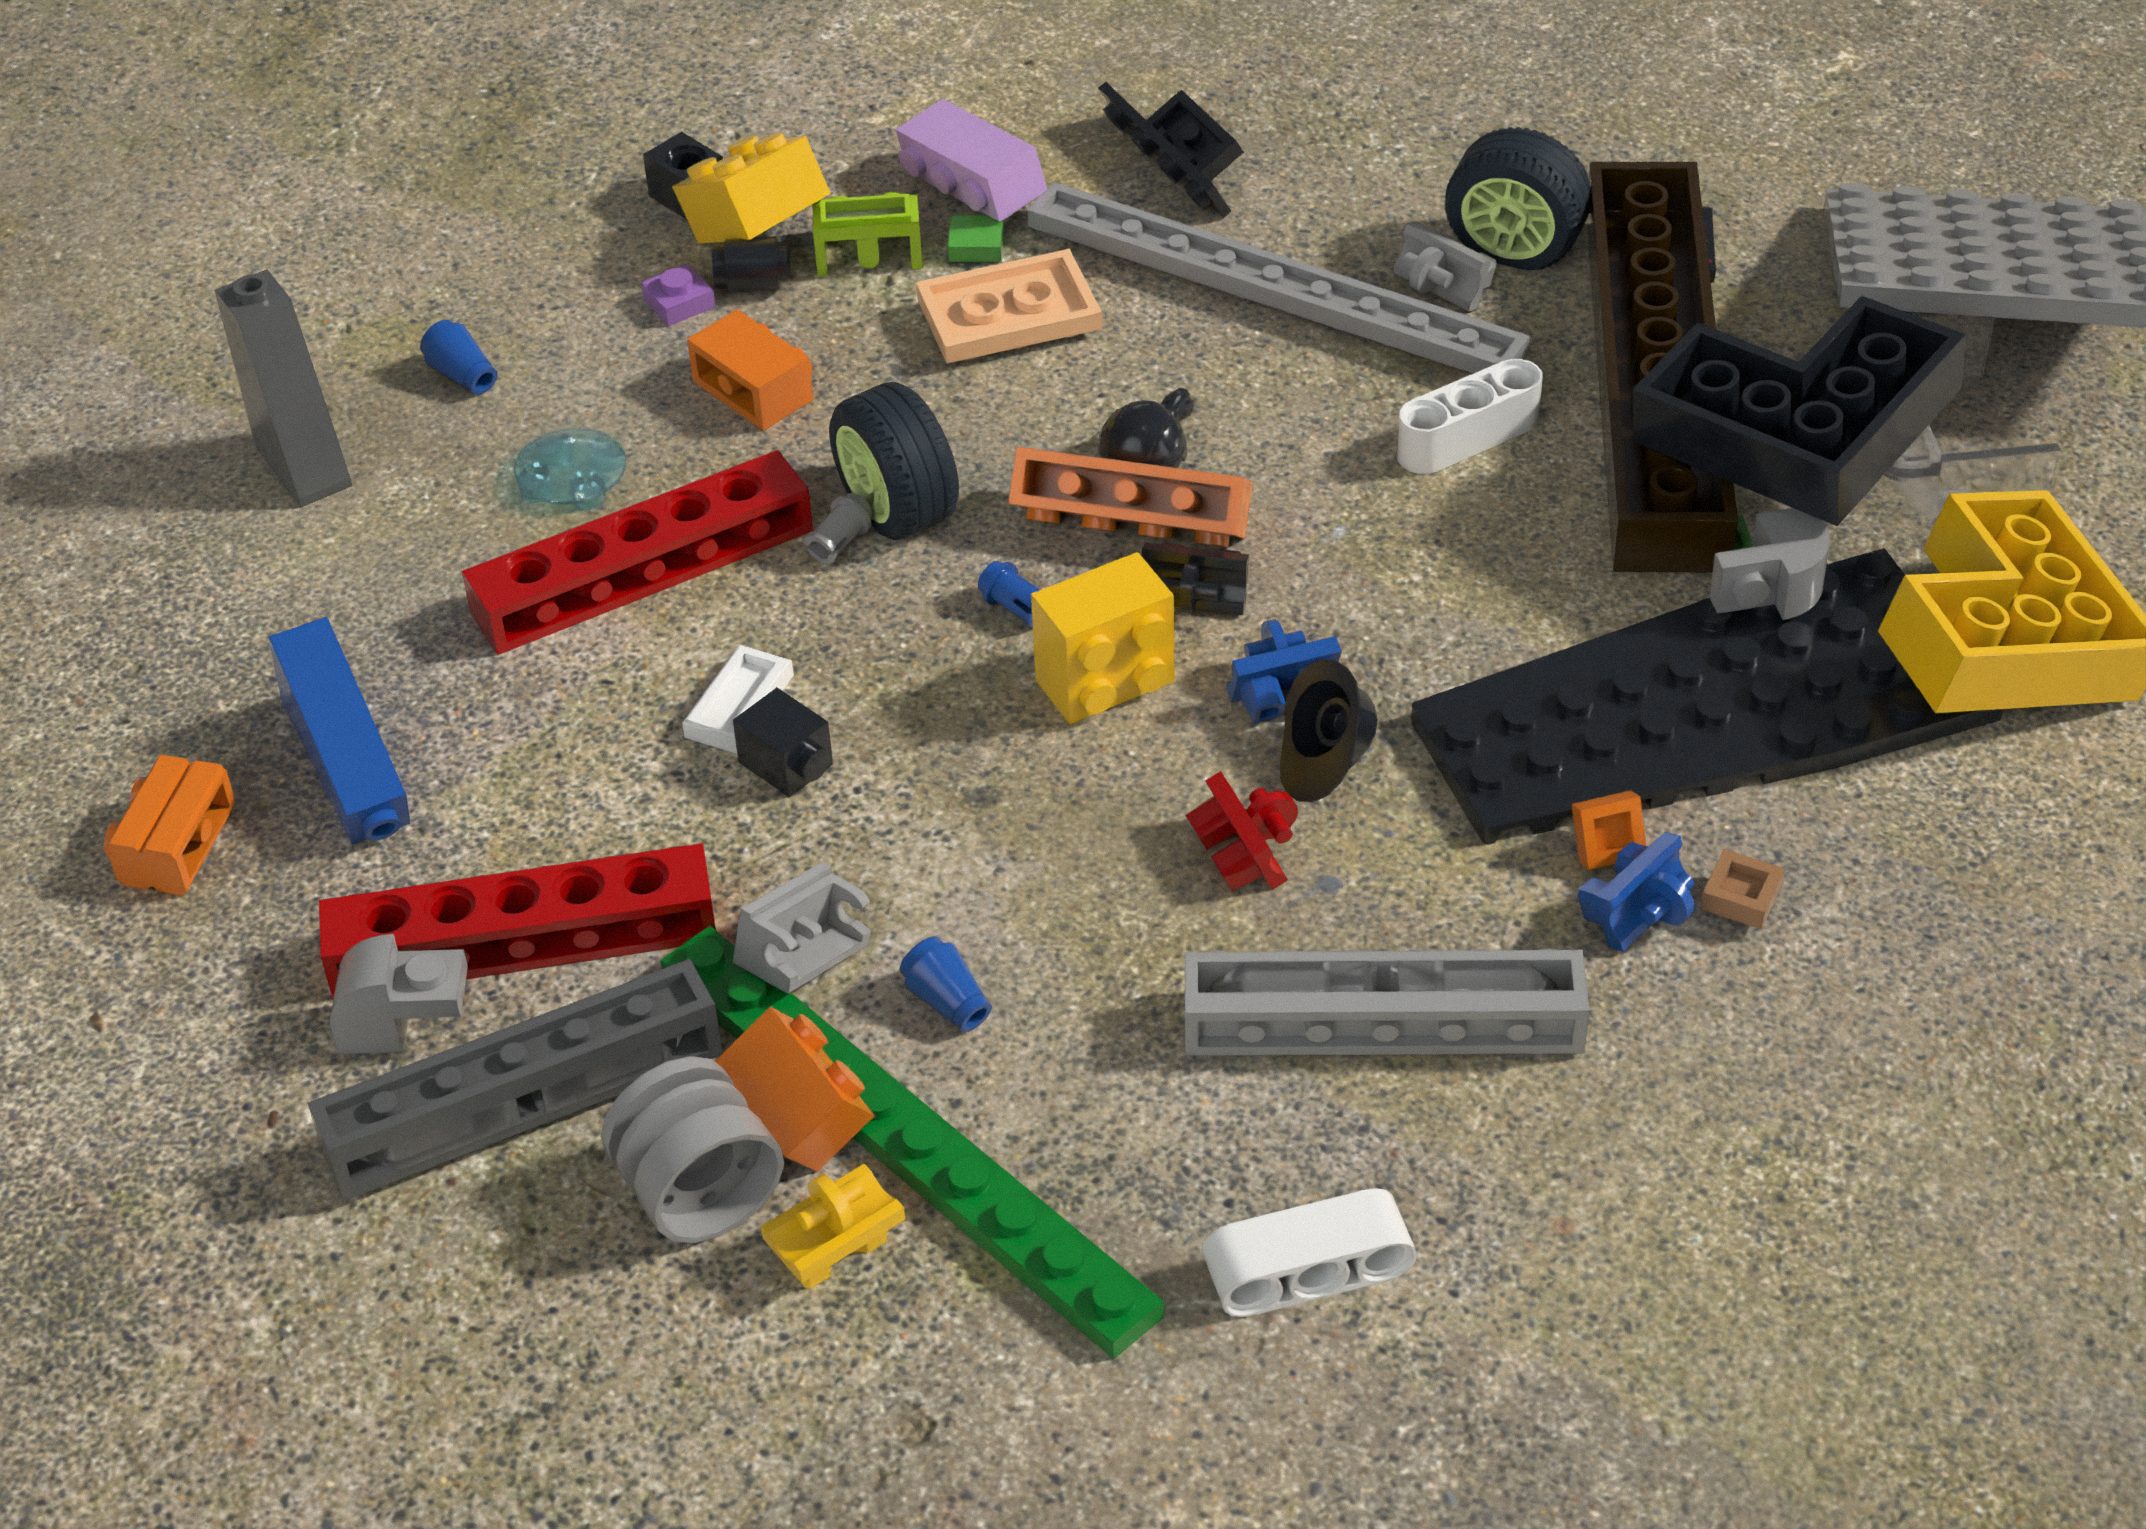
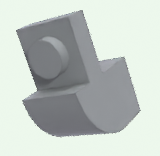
[1710,508,1830,620]
[330,934,468,1054]

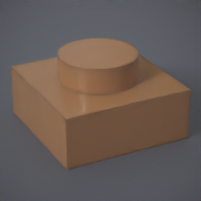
[1700,849,1785,929]

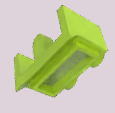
[812,192,923,276]

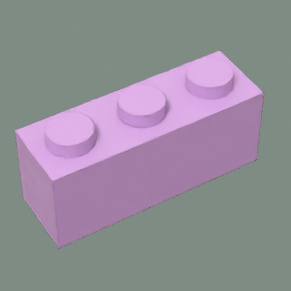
[895,99,1047,222]

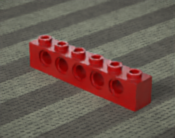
[462,450,813,655]
[319,843,716,999]

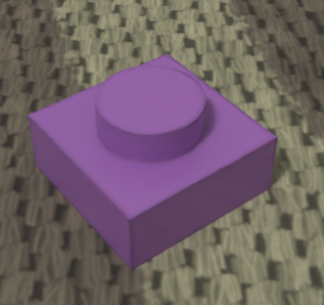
[641,263,715,326]

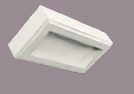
[682,645,794,754]

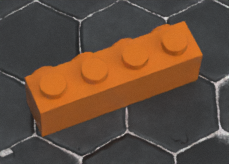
[1008,446,1253,547]

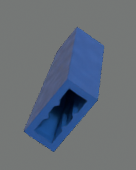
[268,617,411,845]

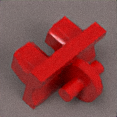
[1185,771,1298,892]

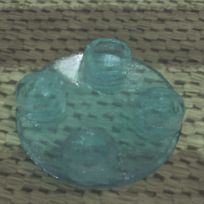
[514,427,626,510]

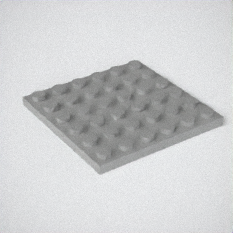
[1823,183,2146,328]

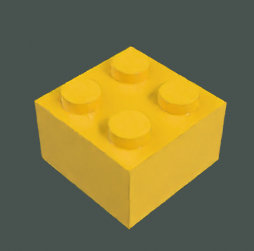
[672,132,831,244]
[1031,552,1175,725]

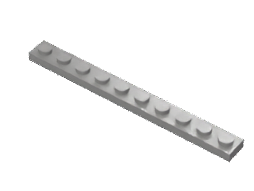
[1027,182,1530,374]

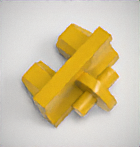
[761,1164,906,1289]

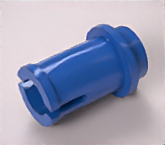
[978,561,1041,628]

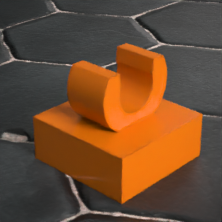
[1571,790,1646,870]

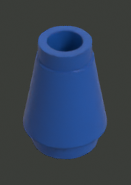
[420,320,498,395]
[899,936,992,1032]

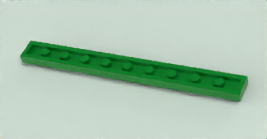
[660,926,1164,1359]

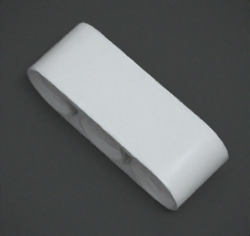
[1397,359,1542,474]
[1201,1188,1417,1317]

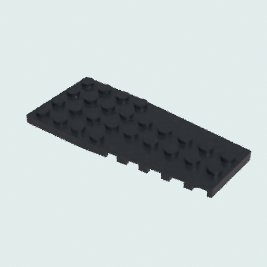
[1411,548,2003,845]

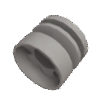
[601,1056,784,1243]

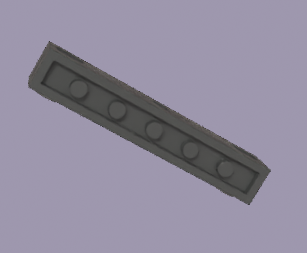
[308,959,723,1201]

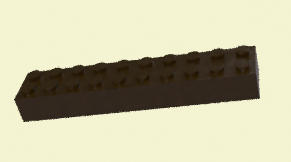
[1586,162,1738,573]

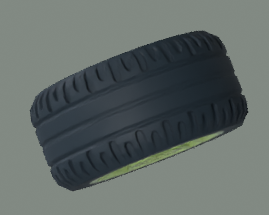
[1445,127,1592,270]
[829,382,959,540]

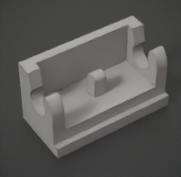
[733,862,871,994]

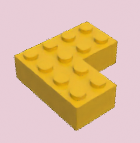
[1878,490,2146,713]

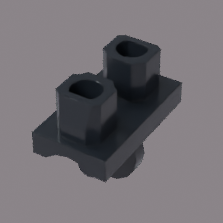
[1141,542,1249,615]

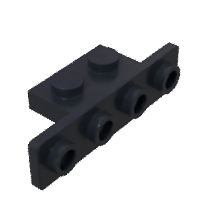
[1098,81,1244,218]

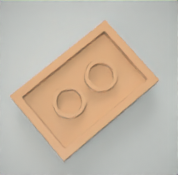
[916,249,1102,364]

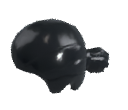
[1098,388,1194,468]

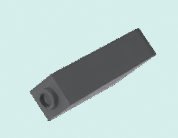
[214,269,352,507]

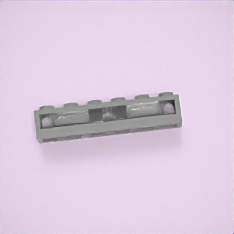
[1184,948,1590,1056]

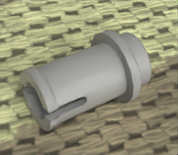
[804,493,873,565]

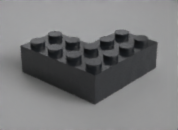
[1632,295,1966,526]

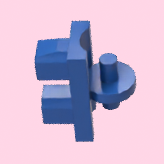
[1226,619,1342,723]
[1578,831,1694,952]

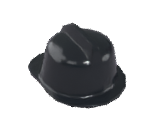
[1280,659,1378,803]

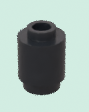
[712,236,790,293]

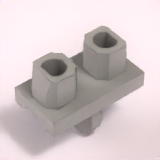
[1393,221,1497,312]

